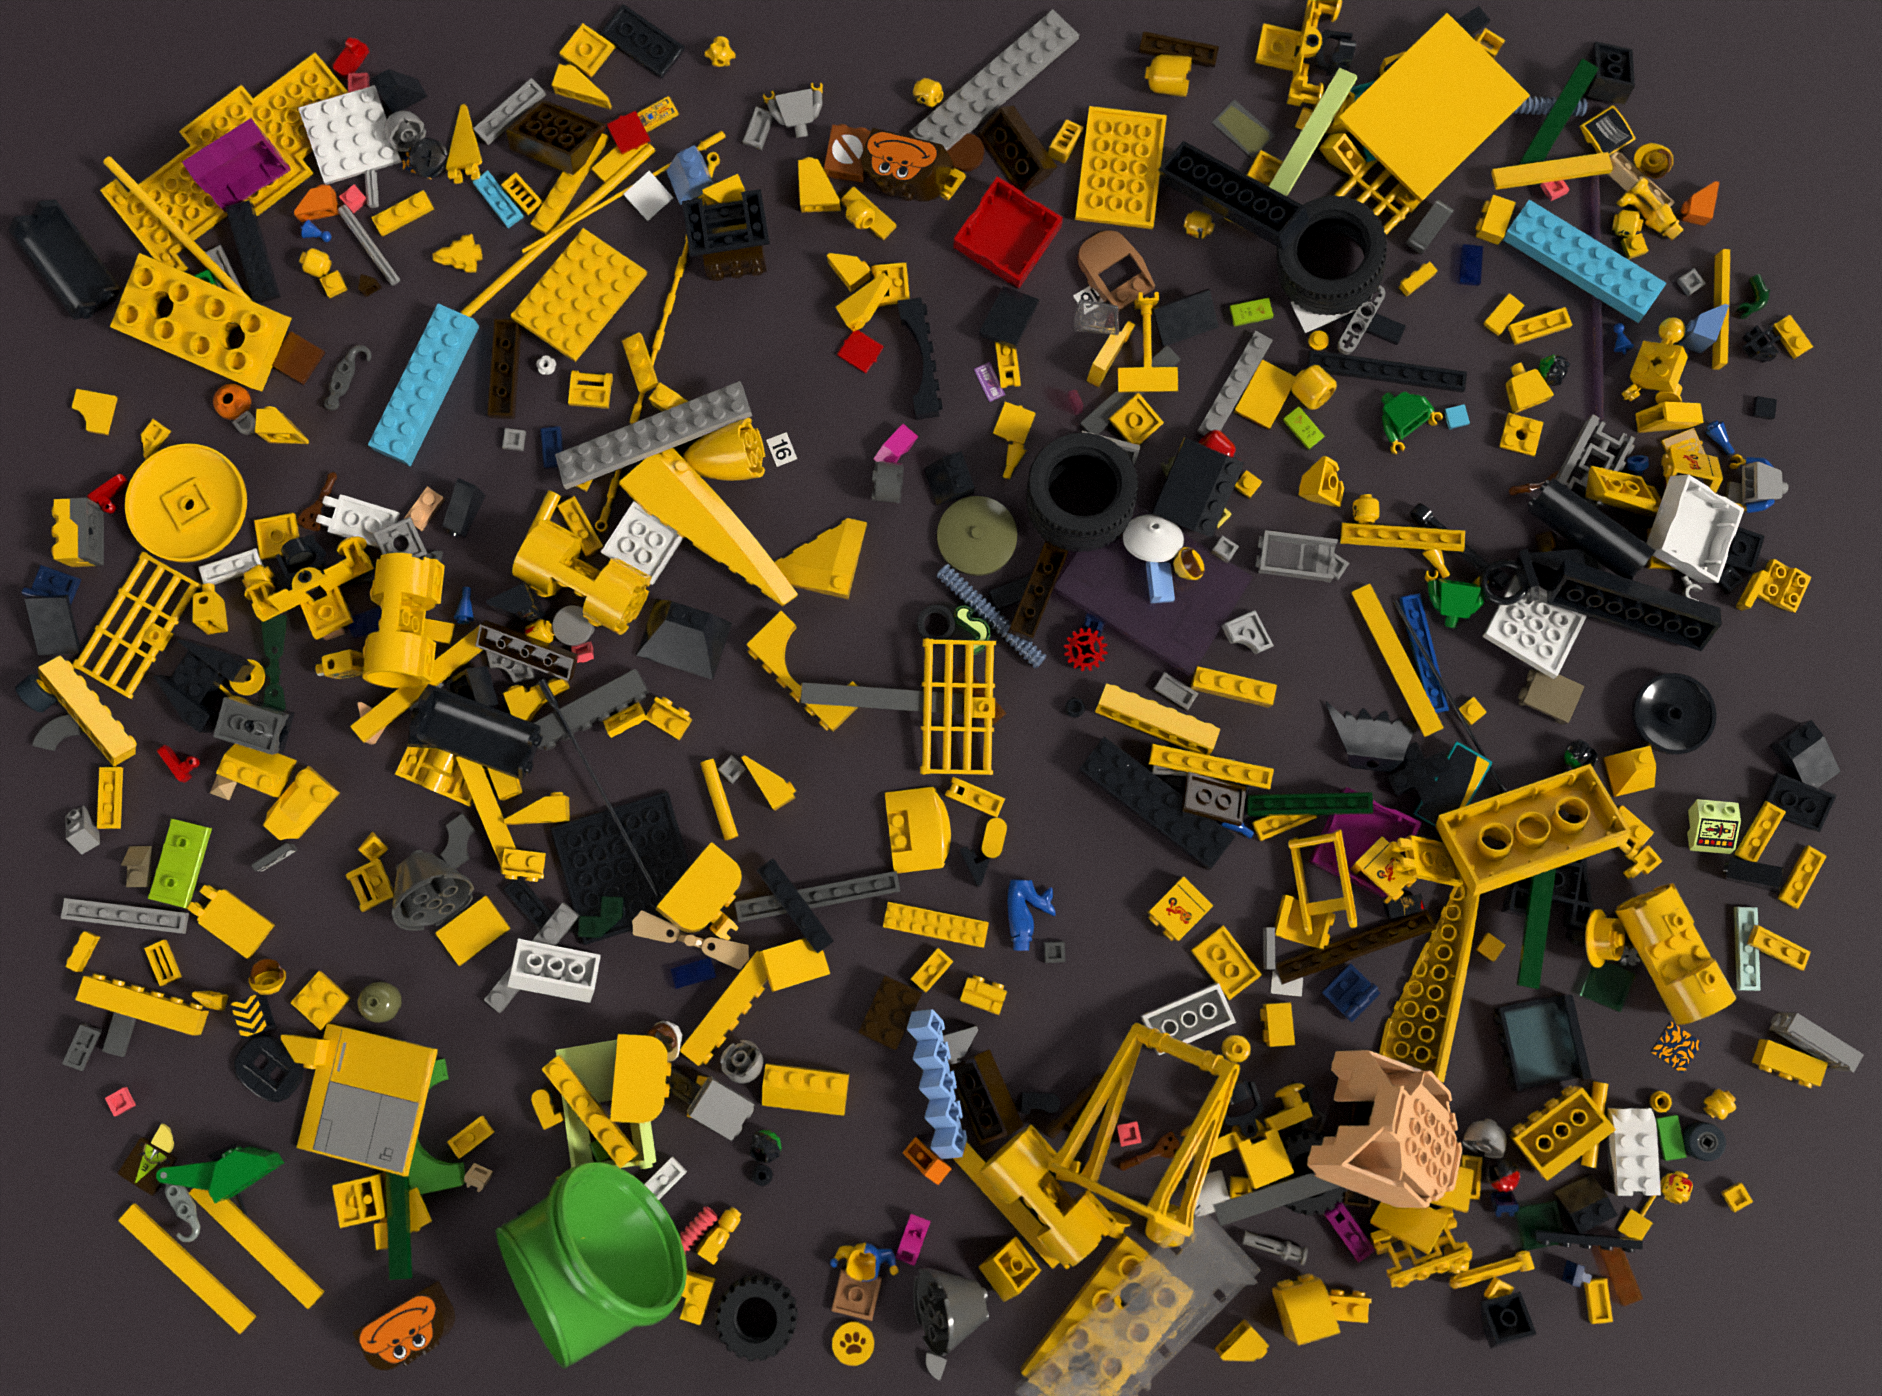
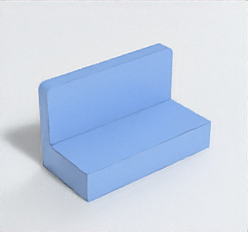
[1146,562,1175,603]

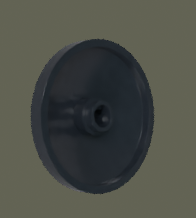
[1632,673,1717,755]

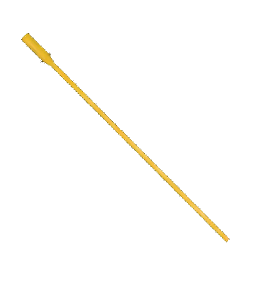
[522,130,726,253]

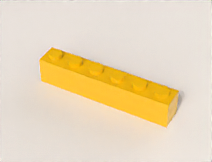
[38,655,137,767]
[1095,683,1220,756]
[680,951,768,1066]
[76,973,209,1036]
[542,1055,638,1168]

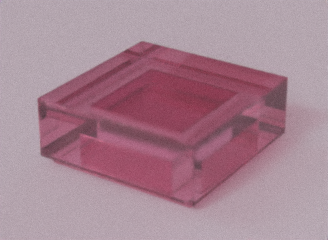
[1068,389,1084,415]

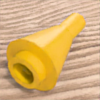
[1003,442,1026,480]
[1422,549,1450,578]

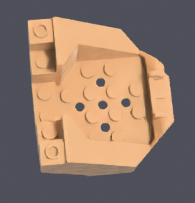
[1307,1050,1462,1208]

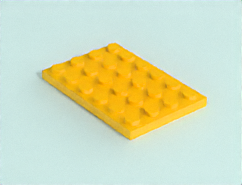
[1075,106,1167,229]
[511,228,647,362]

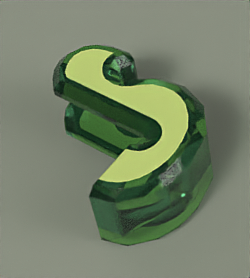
[954,605,990,655]

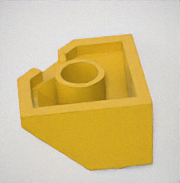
[1298,456,1344,507]

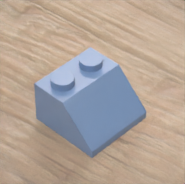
[667,145,714,205]
[1678,304,1729,354]

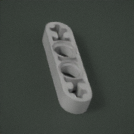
[1337,286,1385,355]

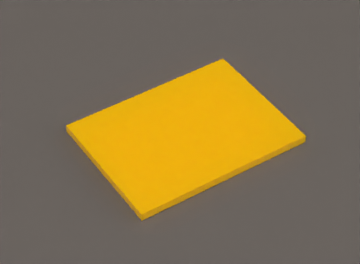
[1337,13,1530,203]

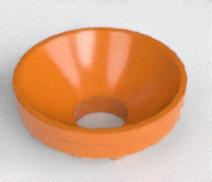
[213,384,251,420]

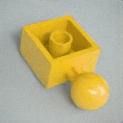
[1630,317,1688,392]

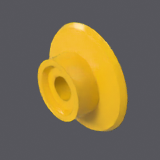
[229,659,265,695]

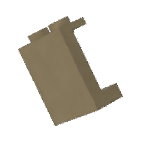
[1518,668,1585,725]

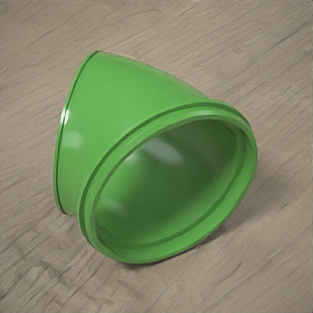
[496,1162,687,1369]

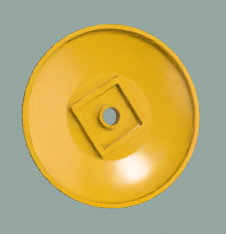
[125,444,247,562]

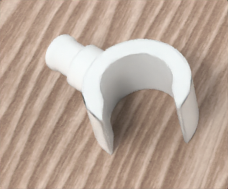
[1681,576,1702,600]

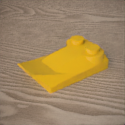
[263,766,340,840]

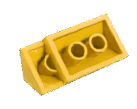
[1585,466,1662,517]

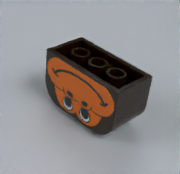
[861,127,953,202]
[352,1280,455,1370]

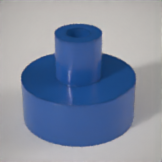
[1627,455,1649,476]

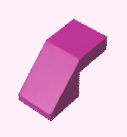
[874,424,918,463]
[895,1214,930,1266]

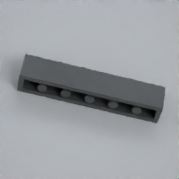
[534,669,650,751]

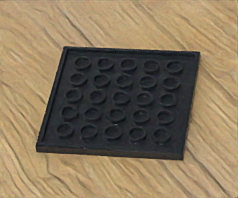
[550,791,690,945]

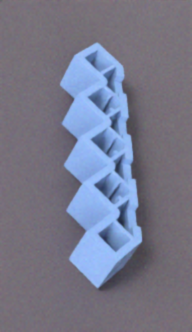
[907,1009,967,1159]

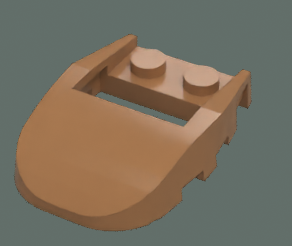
[1077,231,1155,314]

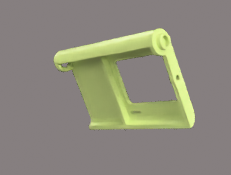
[556,1040,656,1169]

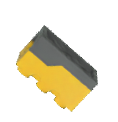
[51,498,104,567]

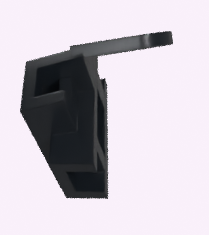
[1742,325,1781,363]

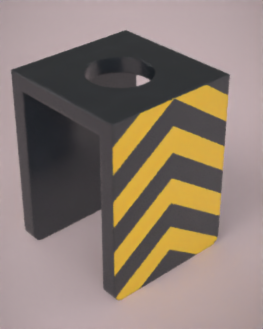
[231,995,277,1039]

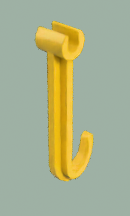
[1449,1250,1534,1289]

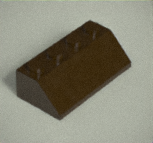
[977,105,1057,194]
[949,1049,1024,1145]

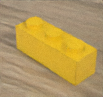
[1399,262,1438,297]
[65,931,100,972]

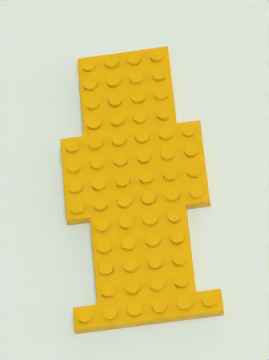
[100,52,348,272]

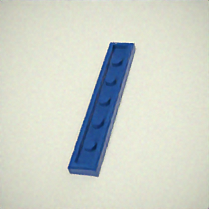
[1399,593,1449,713]

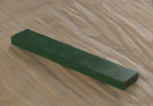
[1518,58,1599,165]
[1247,792,1373,816]
[1516,868,1556,989]
[386,1172,412,1280]

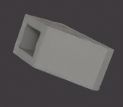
[65,805,100,854]

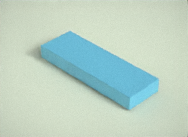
[472,171,524,228]

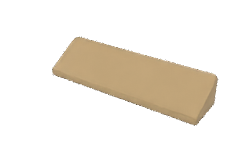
[1607,151,1675,210]

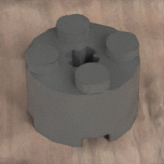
[872,461,904,503]

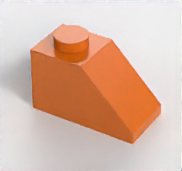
[1681,181,1719,226]
[294,185,340,222]
[902,1137,951,1185]

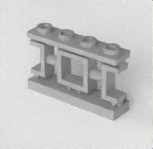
[1555,415,1635,508]

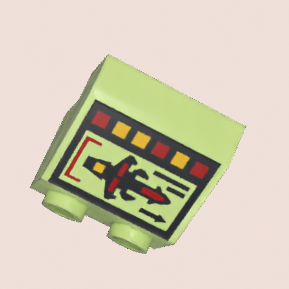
[1687,799,1741,854]

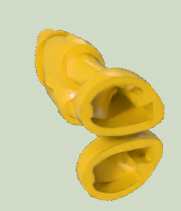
[1616,177,1684,240]

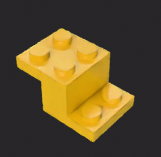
[332,1172,387,1228]

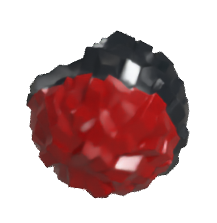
[1486,1158,1520,1192]

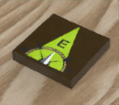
[117,1137,178,1196]

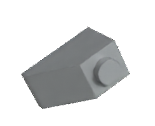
[943,1026,978,1065]

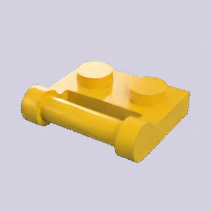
[871,262,910,307]
[568,370,613,409]
[1617,805,1654,860]
[346,859,394,912]

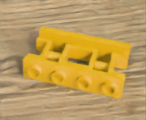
[1371,1207,1472,1287]

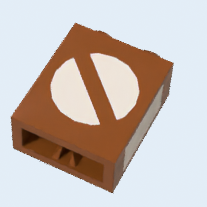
[824,124,871,183]

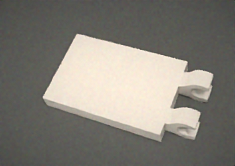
[316,494,400,549]

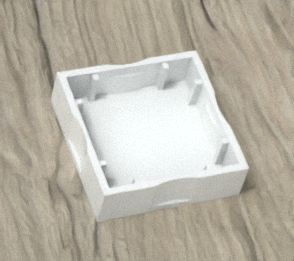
[1646,475,1744,583]

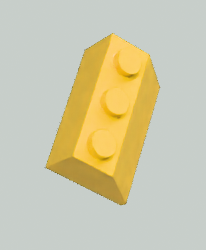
[216,744,297,798]

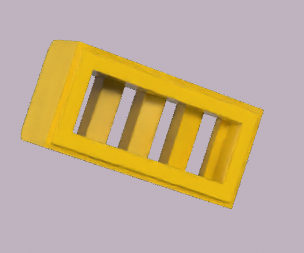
[1048,119,1084,163]
[501,172,543,215]
[192,991,228,1011]

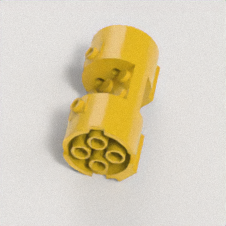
[512,519,652,635]
[363,553,445,689]
[1615,883,1736,1025]
[980,1124,1117,1269]

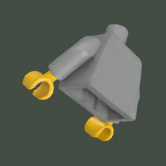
[763,83,823,138]

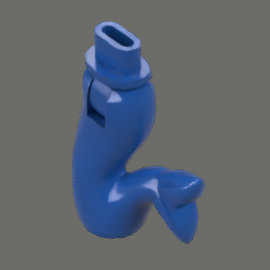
[1008,880,1056,951]

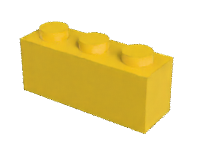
[1752,1039,1828,1088]

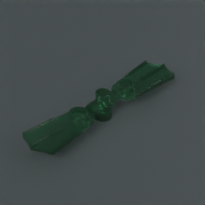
[261,614,287,710]

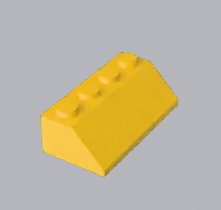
[762,1063,850,1116]

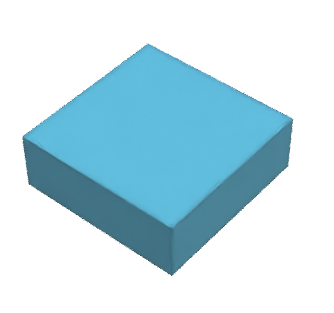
[1444,404,1470,429]

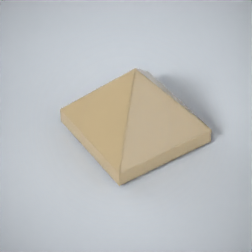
[210,775,237,800]

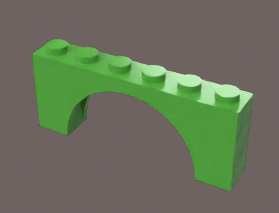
[408,1059,466,1194]

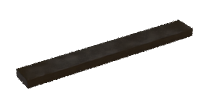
[1274,910,1436,985]

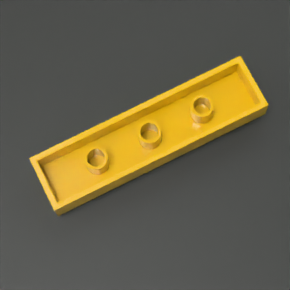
[883,902,989,948]

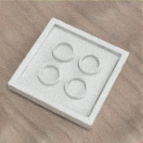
[601,501,683,585]

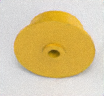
[1585,909,1625,968]

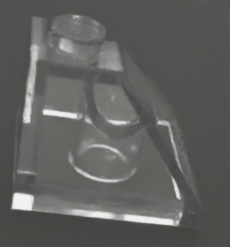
[1074,299,1119,336]

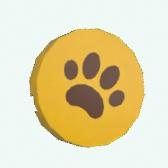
[832,1321,874,1366]

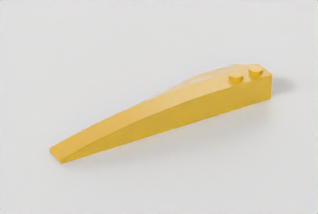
[619,448,798,606]
[1379,877,1480,1083]

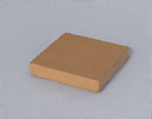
[831,1267,882,1321]

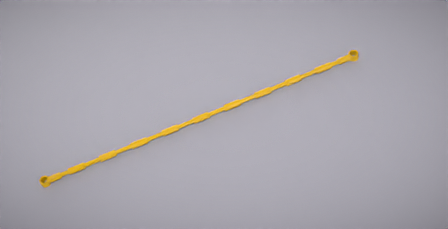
[595,152,720,533]

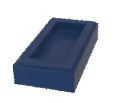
[540,426,564,469]

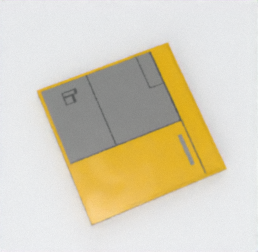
[297,1024,438,1176]

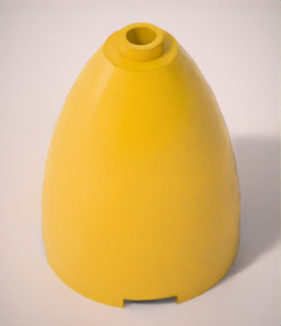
[682,418,765,481]

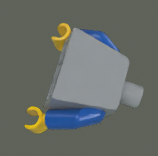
[1729,454,1788,513]

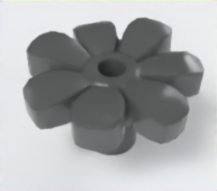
[1619,944,1641,966]

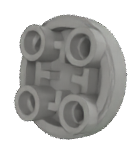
[552,605,594,647]

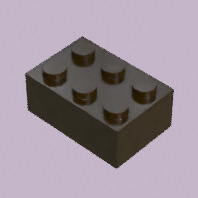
[703,246,767,281]
[858,975,923,1050]

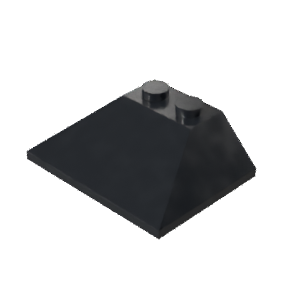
[682,189,770,257]
[636,599,732,680]

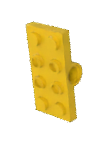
[395,747,488,807]

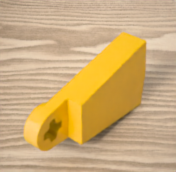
[1087,321,1135,388]

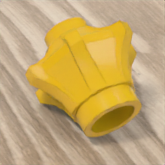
[705,36,735,67]

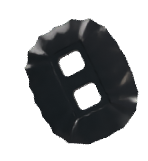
[234,1034,305,1102]

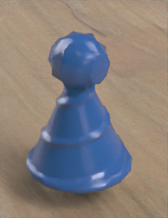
[300,220,331,242]
[1613,323,1634,354]

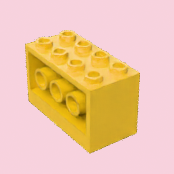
[1509,1085,1616,1181]

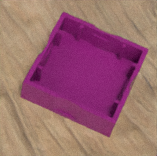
[182,118,291,212]
[1308,787,1422,898]

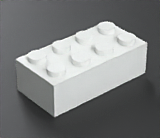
[1140,983,1236,1055]

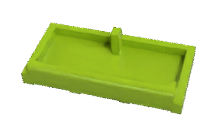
[148,819,212,908]

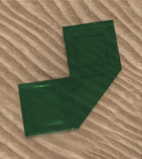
[578,896,624,938]

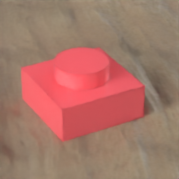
[348,73,370,93]
[1540,180,1569,201]
[339,185,367,213]
[571,641,594,663]
[105,1087,136,1117]
[1116,1121,1142,1147]

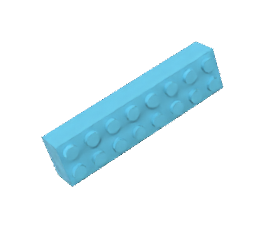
[1503,200,1667,323]
[368,304,479,467]

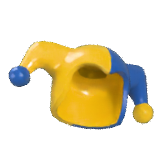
[829,1243,899,1282]

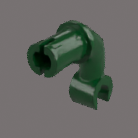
[1736,274,1770,319]

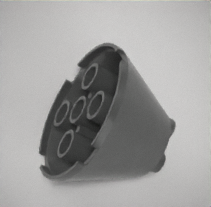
[392,850,474,931]
[913,1268,989,1357]

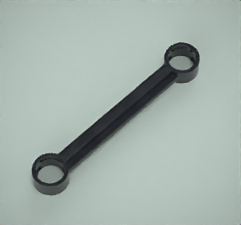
[1410,503,1511,591]

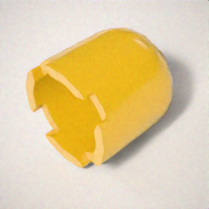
[1145,55,1192,97]

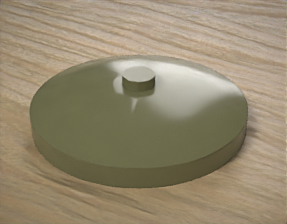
[937,496,1017,576]

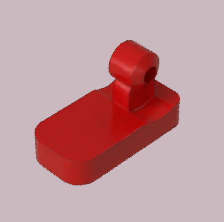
[333,37,369,79]
[87,474,130,514]
[157,745,200,783]

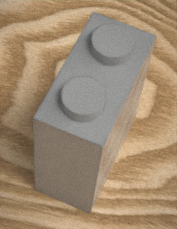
[687,1075,754,1141]

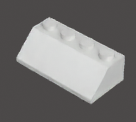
[507,939,601,1003]

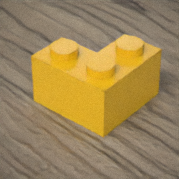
[680,1270,716,1325]

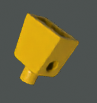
[1506,363,1554,414]
[193,583,228,635]

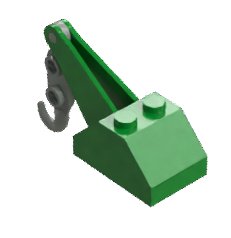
[156,1146,284,1242]

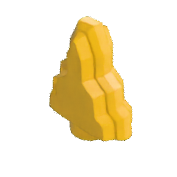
[433,234,482,273]

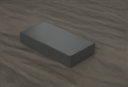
[102,1012,136,1057]

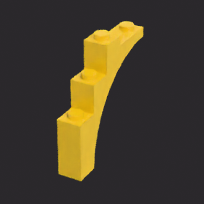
[487,677,570,801]

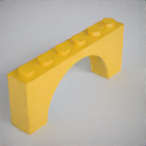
[746,611,858,732]

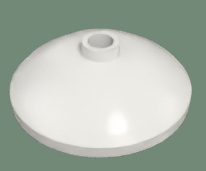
[1123,514,1184,562]

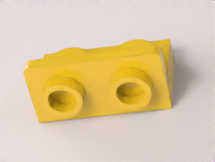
[646,696,692,740]
[500,848,546,882]
[1327,1289,1371,1323]

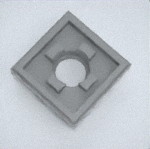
[373,517,428,558]

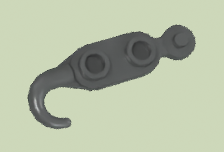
[324,345,371,411]

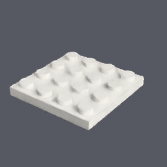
[299,85,401,185]
[1483,575,1587,679]

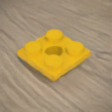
[1499,413,1543,457]

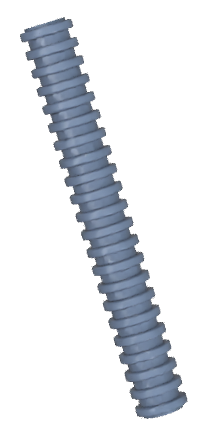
[1513,96,1587,116]
[936,564,1047,668]

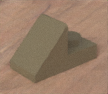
[121,846,152,887]

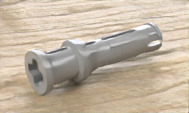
[1242,1231,1308,1266]

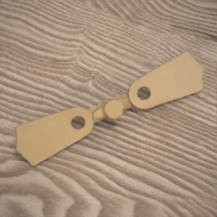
[632,910,749,970]

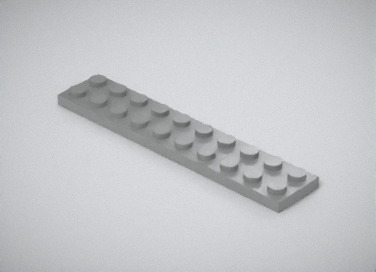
[910,10,1079,151]
[555,381,752,490]

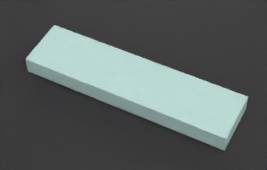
[1734,907,1760,991]

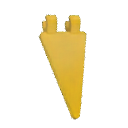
[446,104,482,184]

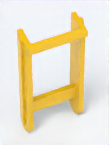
[1288,829,1357,935]

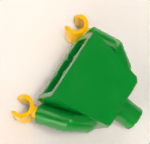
[1381,392,1443,455]
[1424,570,1489,628]

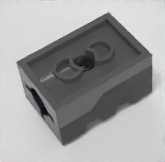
[213,695,295,755]

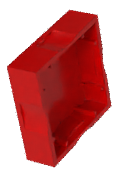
[954,176,1063,289]

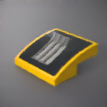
[1580,105,1636,156]

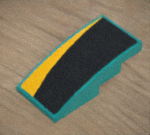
[1413,741,1492,827]

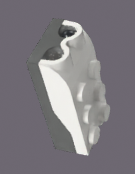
[1605,1107,1661,1196]

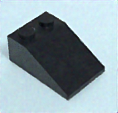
[1587,41,1635,105]
[1769,720,1841,788]

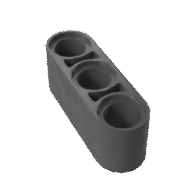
[1405,199,1454,255]

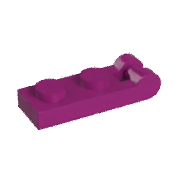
[1323,1201,1376,1263]

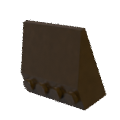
[506,99,606,175]

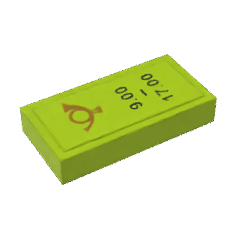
[1230,298,1273,327]
[1283,407,1325,450]

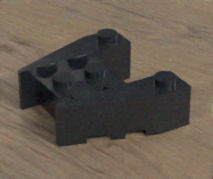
[154,639,255,733]
[1502,858,1595,931]

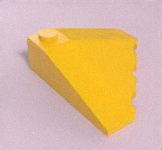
[775,518,867,599]

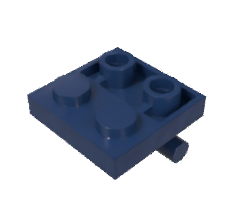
[22,565,81,605]
[1321,963,1381,1022]

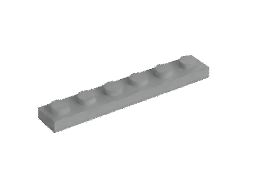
[1197,331,1273,436]
[61,898,189,934]
[484,903,580,1013]

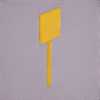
[1617,1176,1665,1240]

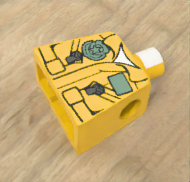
[315,649,365,679]

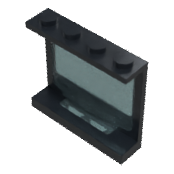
[1492,994,1592,1092]

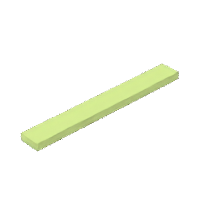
[1269,68,1357,196]

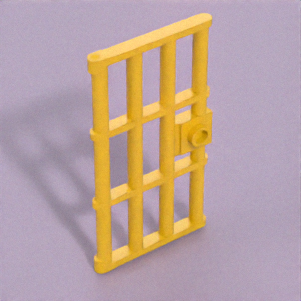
[1334,160,1420,235]
[72,551,202,699]
[920,638,996,775]

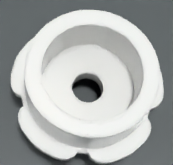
[536,356,556,375]

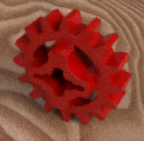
[1064,628,1108,671]

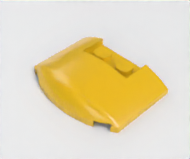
[885,787,951,873]

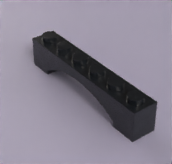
[898,297,943,420]

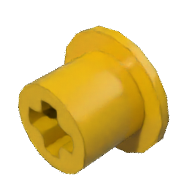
[1655,384,1682,404]
[1108,1211,1131,1239]

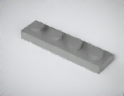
[473,78,546,145]

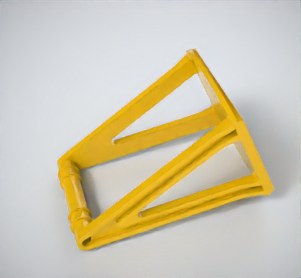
[1047,1023,1239,1237]

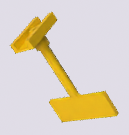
[1118,292,1178,392]

